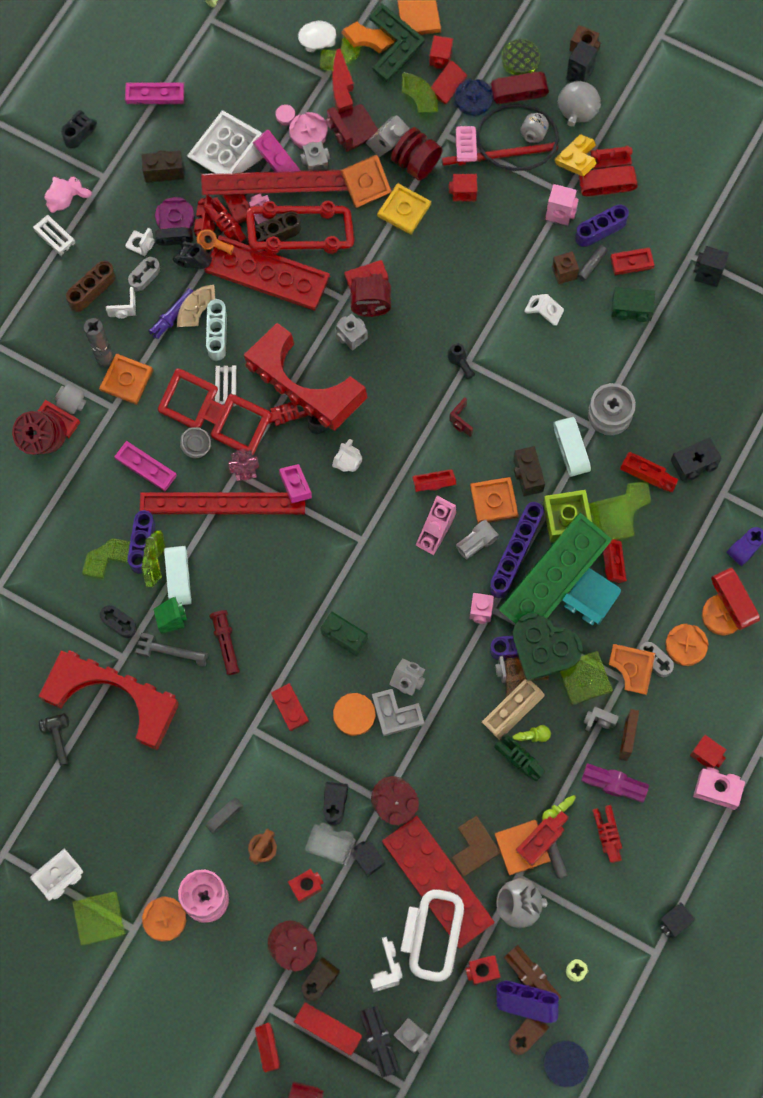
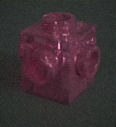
[228,449,259,481]

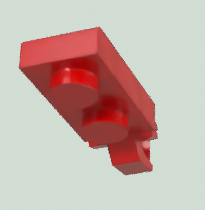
[620,452,678,492]
[516,811,568,866]

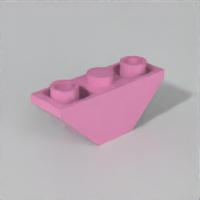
[416,496,456,555]

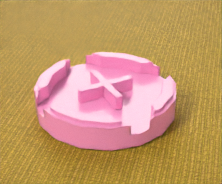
[289,112,328,149]

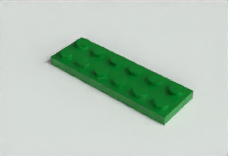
[498,512,612,624]

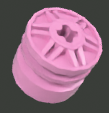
[178,870,229,923]

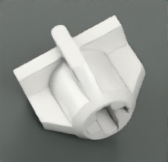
[332,439,362,472]

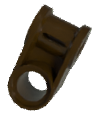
[302,957,340,1001]

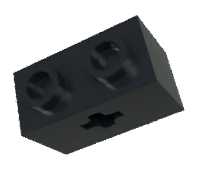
[566,41,598,83]
[693,246,729,287]
[671,437,722,481]

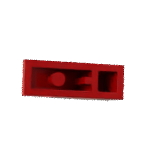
[294,1002,363,1057]

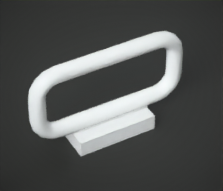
[401,890,464,981]

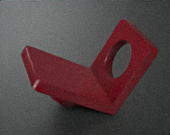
[449,397,473,437]

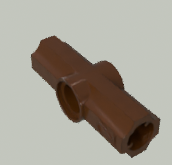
[503,945,562,1000]

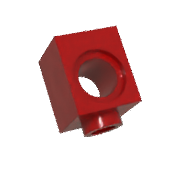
[429,36,453,69]
[449,174,477,201]
[690,735,726,768]
[288,869,324,903]
[465,955,501,985]

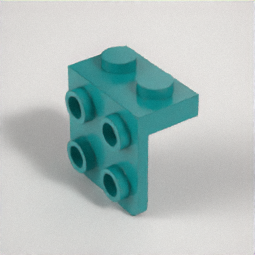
[563,568,621,625]

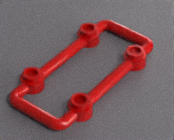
[246,201,354,255]

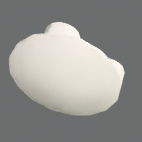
[298,21,336,52]

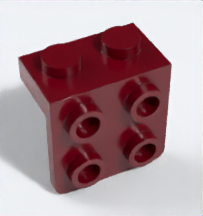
[326,104,378,152]

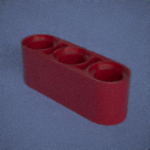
[491,72,549,104]

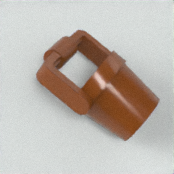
[248,829,277,865]

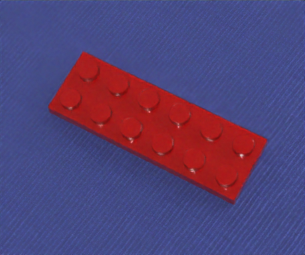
[204,235,330,311]
[382,816,495,949]

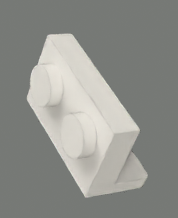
[30,848,83,901]

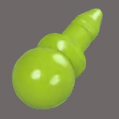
[512,725,551,742]
[542,795,576,820]

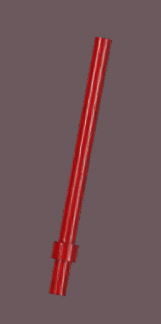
[442,143,558,166]

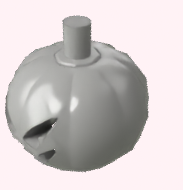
[558,81,601,126]
[497,878,547,928]

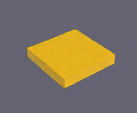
[377,183,431,235]

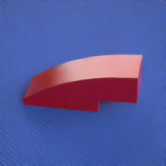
[332,49,354,114]

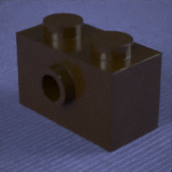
[141,150,184,183]
[513,446,545,496]

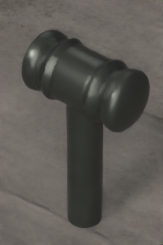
[39,713,69,766]

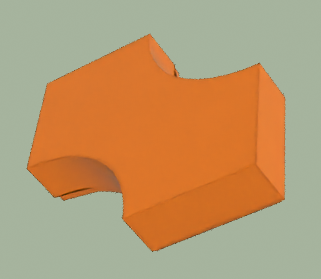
[342,21,395,53]

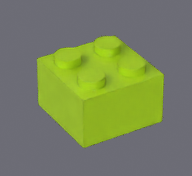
[543,490,592,543]

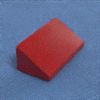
[430,61,467,105]
[255,1023,281,1072]

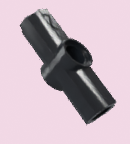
[360,1006,400,1078]

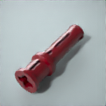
[209,610,240,676]

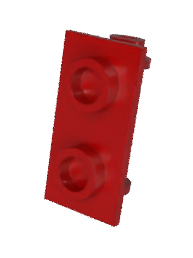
[590,146,632,169]
[194,195,215,239]

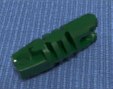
[494,734,545,781]

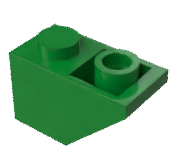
[153,597,187,634]

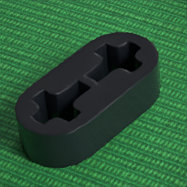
[155,227,193,246]
[100,605,137,638]

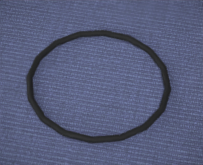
[476,104,559,171]

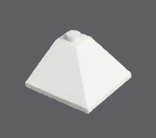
[187,110,263,174]

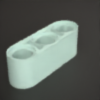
[206,299,227,361]
[553,417,591,477]
[164,546,191,605]

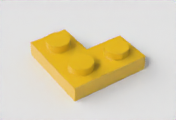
[554,134,597,177]

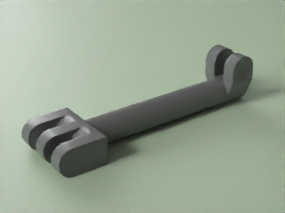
[135,633,209,667]

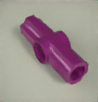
[581,763,649,803]

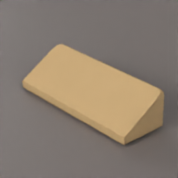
[482,679,545,740]

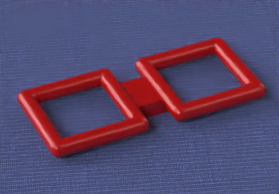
[158,368,272,456]

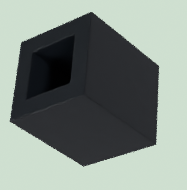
[352,841,385,878]
[658,903,695,939]

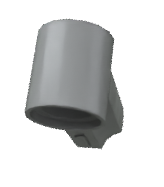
[456,520,499,560]

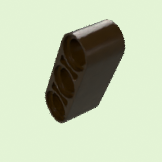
[246,211,301,246]

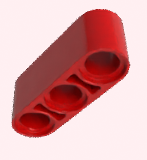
[579,166,638,196]
[711,568,760,630]

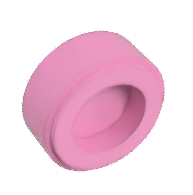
[276,105,295,125]

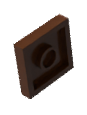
[619,709,639,761]

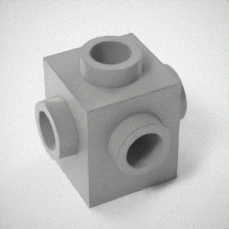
[300,141,330,171]
[336,314,368,351]
[389,658,425,696]

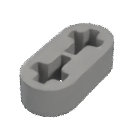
[128,257,160,291]
[639,642,674,677]

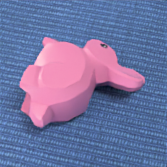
[44,177,92,213]

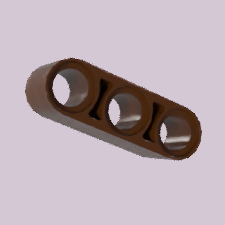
[66,261,116,312]

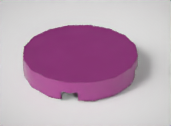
[155,197,195,229]

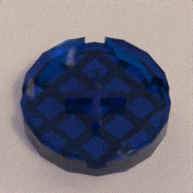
[455,79,493,116]
[544,1041,589,1087]

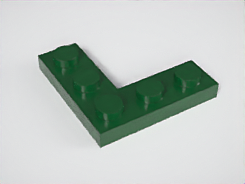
[369,3,425,82]

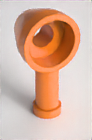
[197,229,234,255]

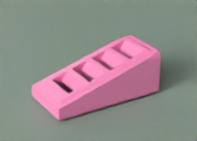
[456,126,477,161]

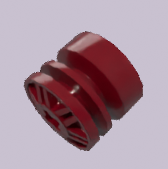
[391,127,443,181]
[12,411,66,455]

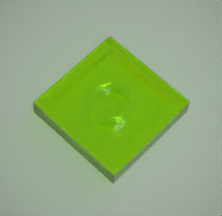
[588,494,635,540]
[560,651,613,705]
[73,891,125,946]

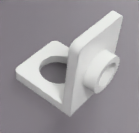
[125,228,155,256]
[106,287,136,318]
[524,294,564,325]

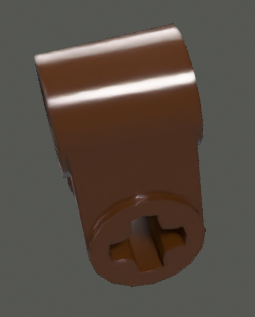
[509,1018,549,1055]

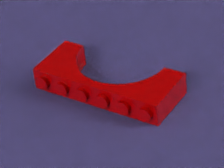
[244,323,368,431]
[39,650,179,750]

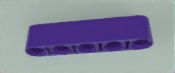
[490,502,544,598]

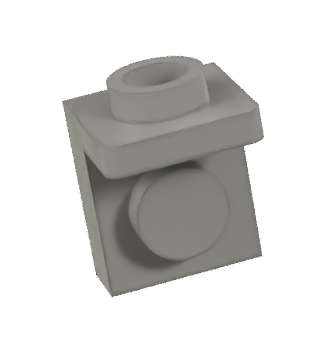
[583,707,619,731]
[394,1018,429,1053]

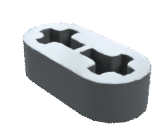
[206,798,243,834]

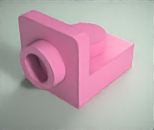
[248,193,276,225]
[470,593,494,624]

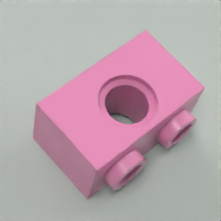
[545,184,579,226]
[693,767,745,810]

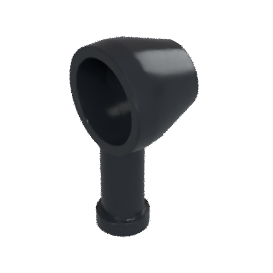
[447,343,475,379]

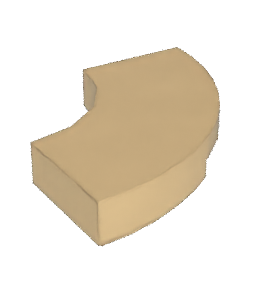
[177,285,215,327]

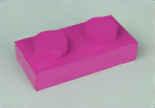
[279,464,312,503]

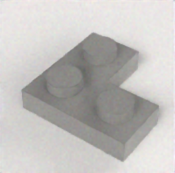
[372,689,425,736]

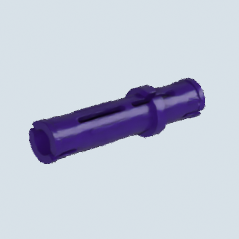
[148,288,193,339]

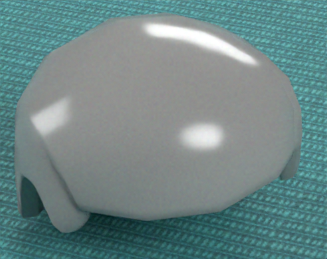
[180,427,211,458]

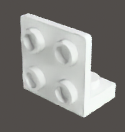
[371,937,402,992]

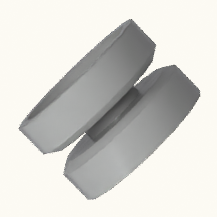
[588,383,635,435]

